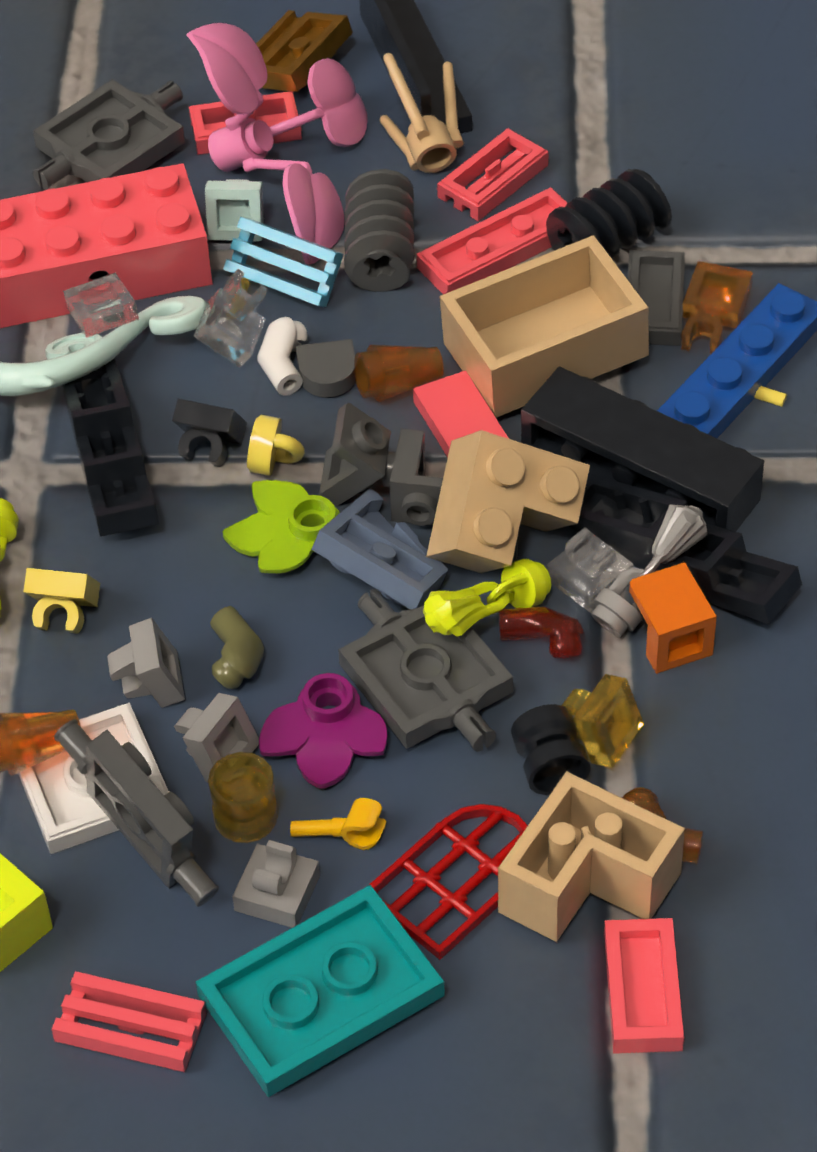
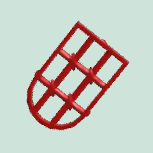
[368,804,528,960]

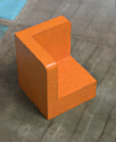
[629,562,717,674]

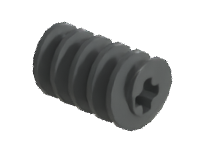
[344,169,414,292]

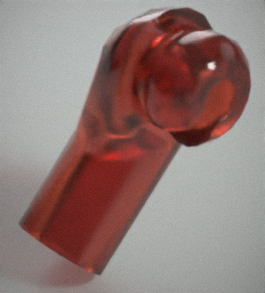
[498,607,585,658]

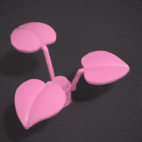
[186,23,368,265]

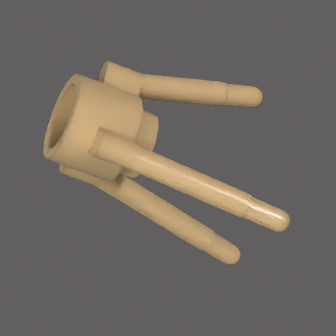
[380,53,464,173]

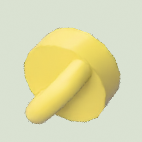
[247,415,305,476]

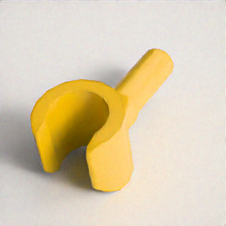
[290,798,387,850]

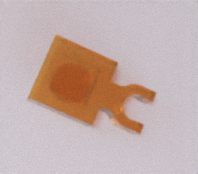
[681,261,753,354]

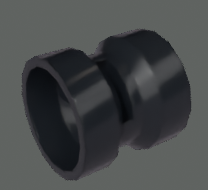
[511,704,591,795]

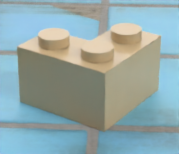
[426,430,590,573]
[498,771,685,942]

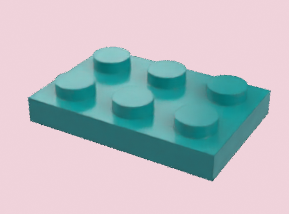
[196,884,445,1098]

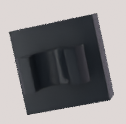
[172,398,247,467]

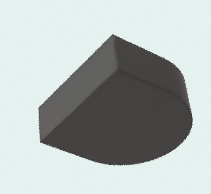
[295,339,357,397]

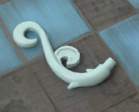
[0,296,209,397]

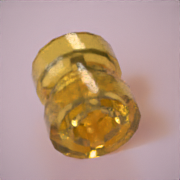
[208,752,278,843]

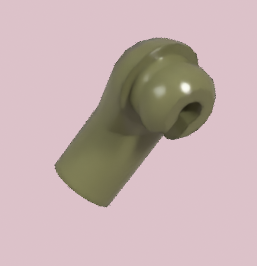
[210,606,264,689]

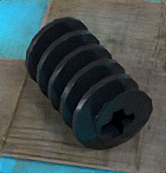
[546,169,672,258]

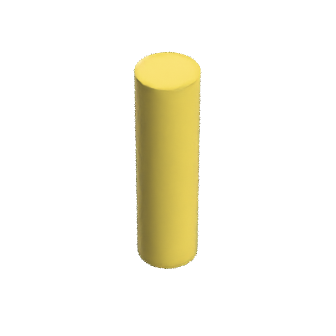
[755,386,787,407]

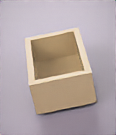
[440,235,649,417]

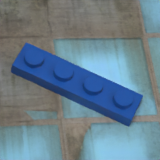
[657,283,817,438]

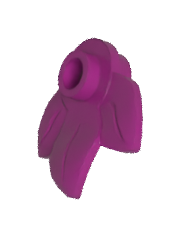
[259,673,387,788]

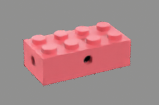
[0,163,213,328]

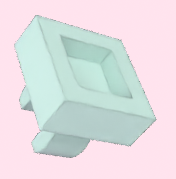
[205,179,264,241]

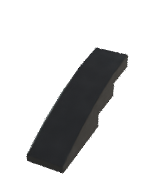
[62,358,159,537]
[569,474,802,624]

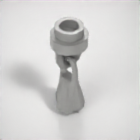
[591,505,707,637]

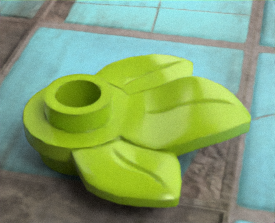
[222,480,340,574]

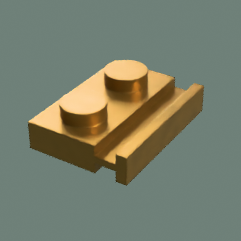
[256,10,353,92]

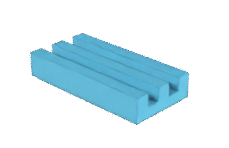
[223,217,344,307]

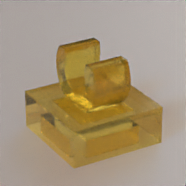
[561,674,644,768]

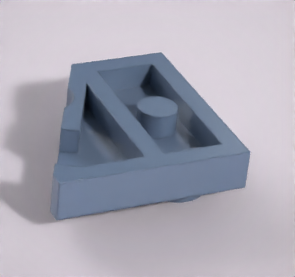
[311,488,449,609]

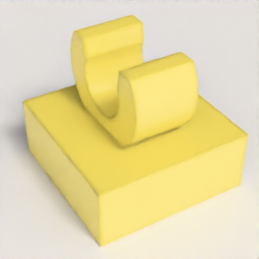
[23,568,100,634]

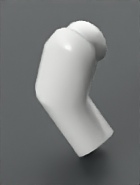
[257,317,307,396]

